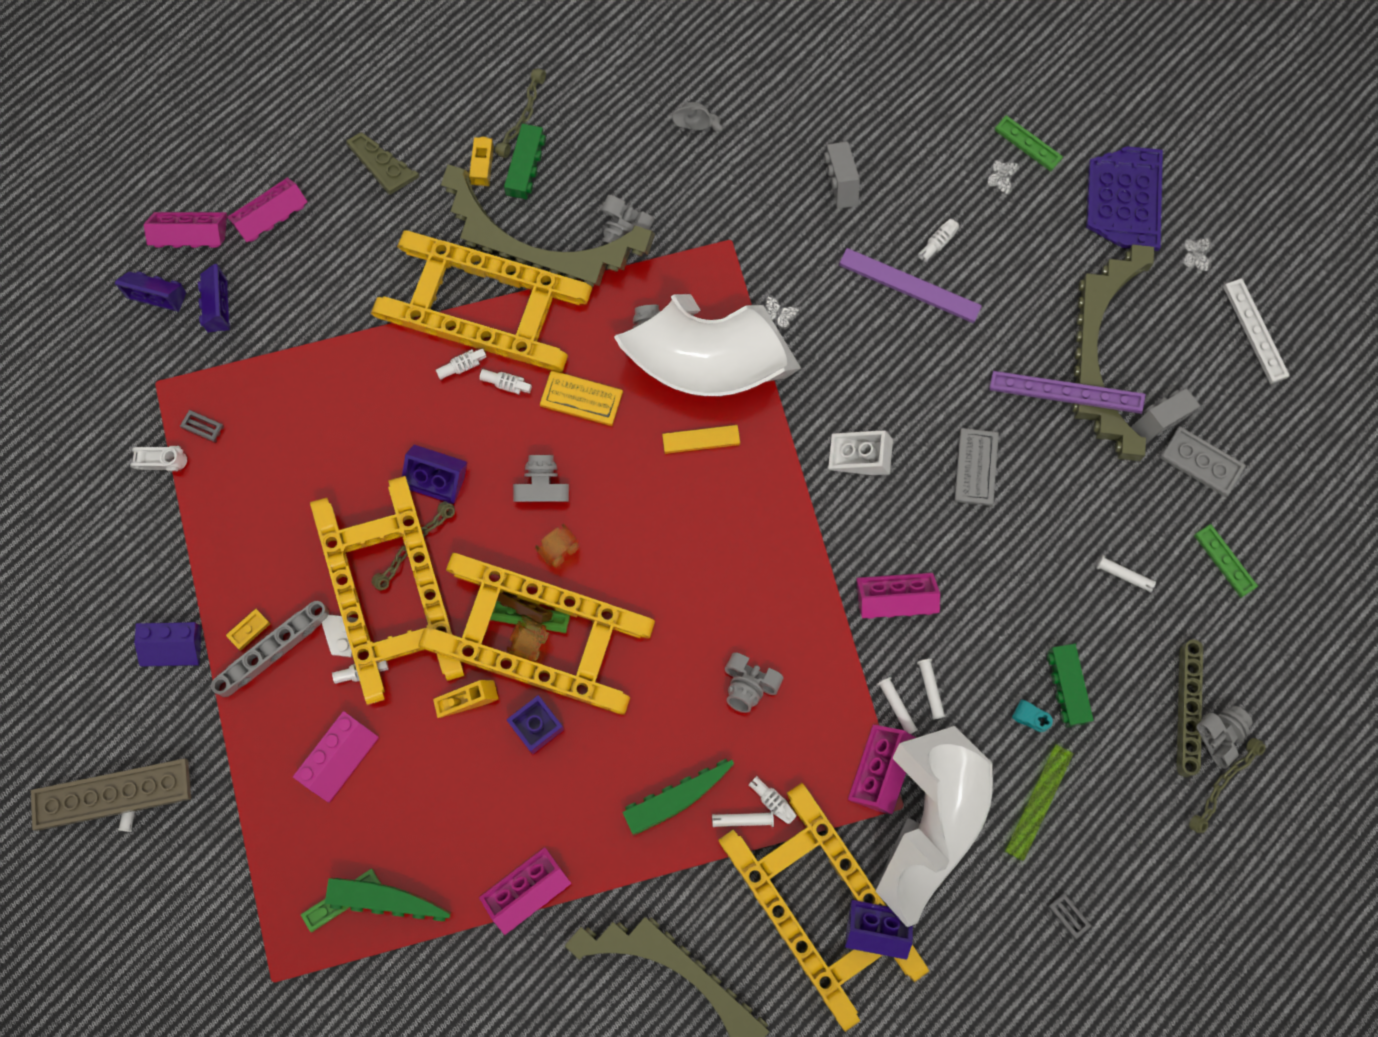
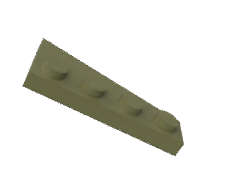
[346,132,419,195]

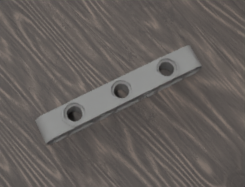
[211,601,329,697]

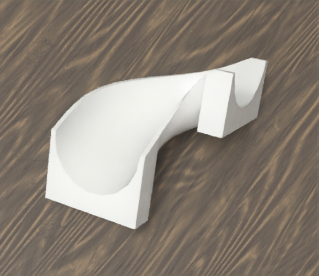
[614,294,801,396]
[875,726,993,927]

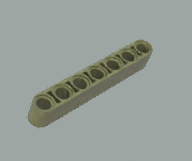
[1177,639,1203,777]

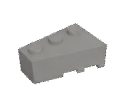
[824,142,860,209]
[1131,388,1200,444]

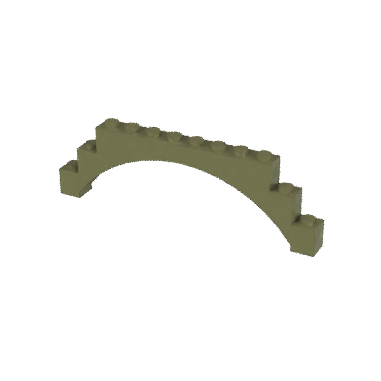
[441,164,655,287]
[1072,245,1154,461]
[565,917,769,1037]

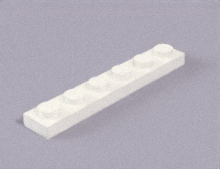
[1223,278,1290,384]

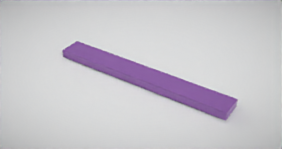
[839,248,982,323]
[990,371,1146,414]

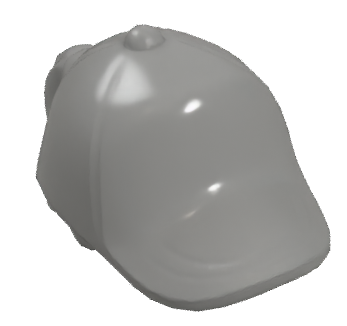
[672,102,722,132]

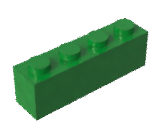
[504,123,546,200]
[1047,644,1094,728]

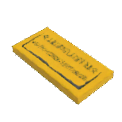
[540,370,623,426]

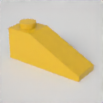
[433,680,499,718]

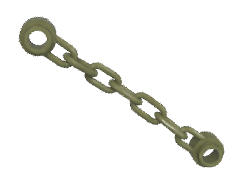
[495,68,546,158]
[371,501,455,590]
[1189,738,1266,833]

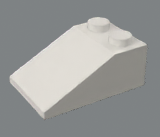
[828,430,893,475]

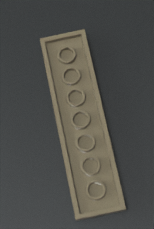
[31,759,191,831]

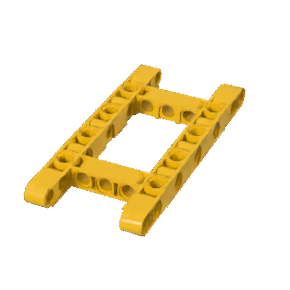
[371,230,592,372]
[310,476,464,705]
[418,553,655,715]
[718,783,929,1032]

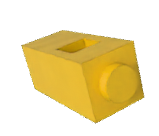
[469,137,494,186]

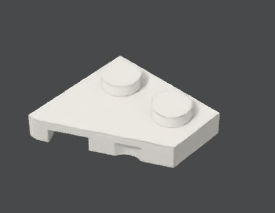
[321,615,358,658]

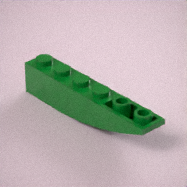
[622,759,734,836]
[325,877,451,921]

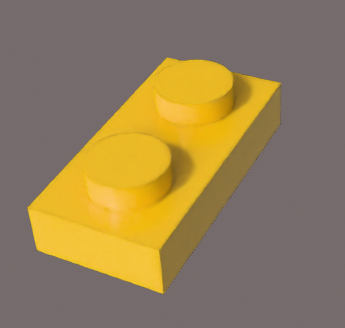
[226,609,270,651]

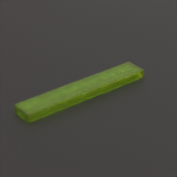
[1004,744,1074,862]

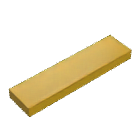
[662,425,740,454]

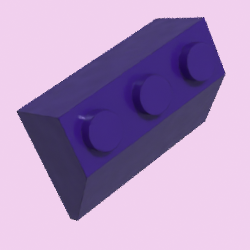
[198,264,230,332]
[115,271,187,312]
[402,445,468,504]
[134,622,202,667]
[845,900,913,960]

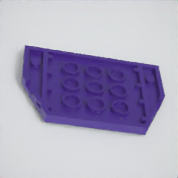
[1086,146,1163,251]

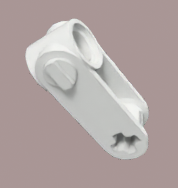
[130,446,187,471]

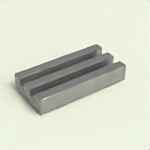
[180,410,224,443]
[1048,893,1091,939]

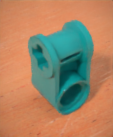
[1012,700,1053,732]

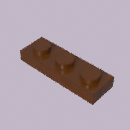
[497,591,553,624]

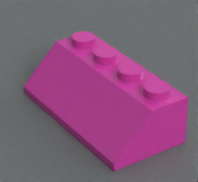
[227,177,307,242]
[144,212,227,248]
[856,573,940,619]
[293,711,379,803]
[848,725,916,814]
[479,847,571,935]

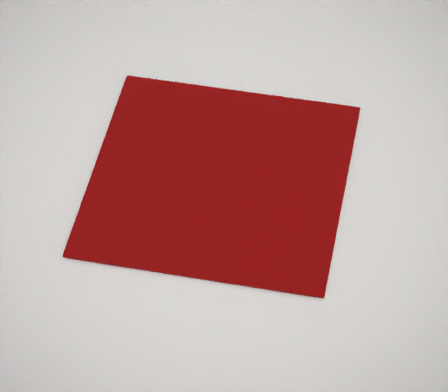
[155,240,903,983]

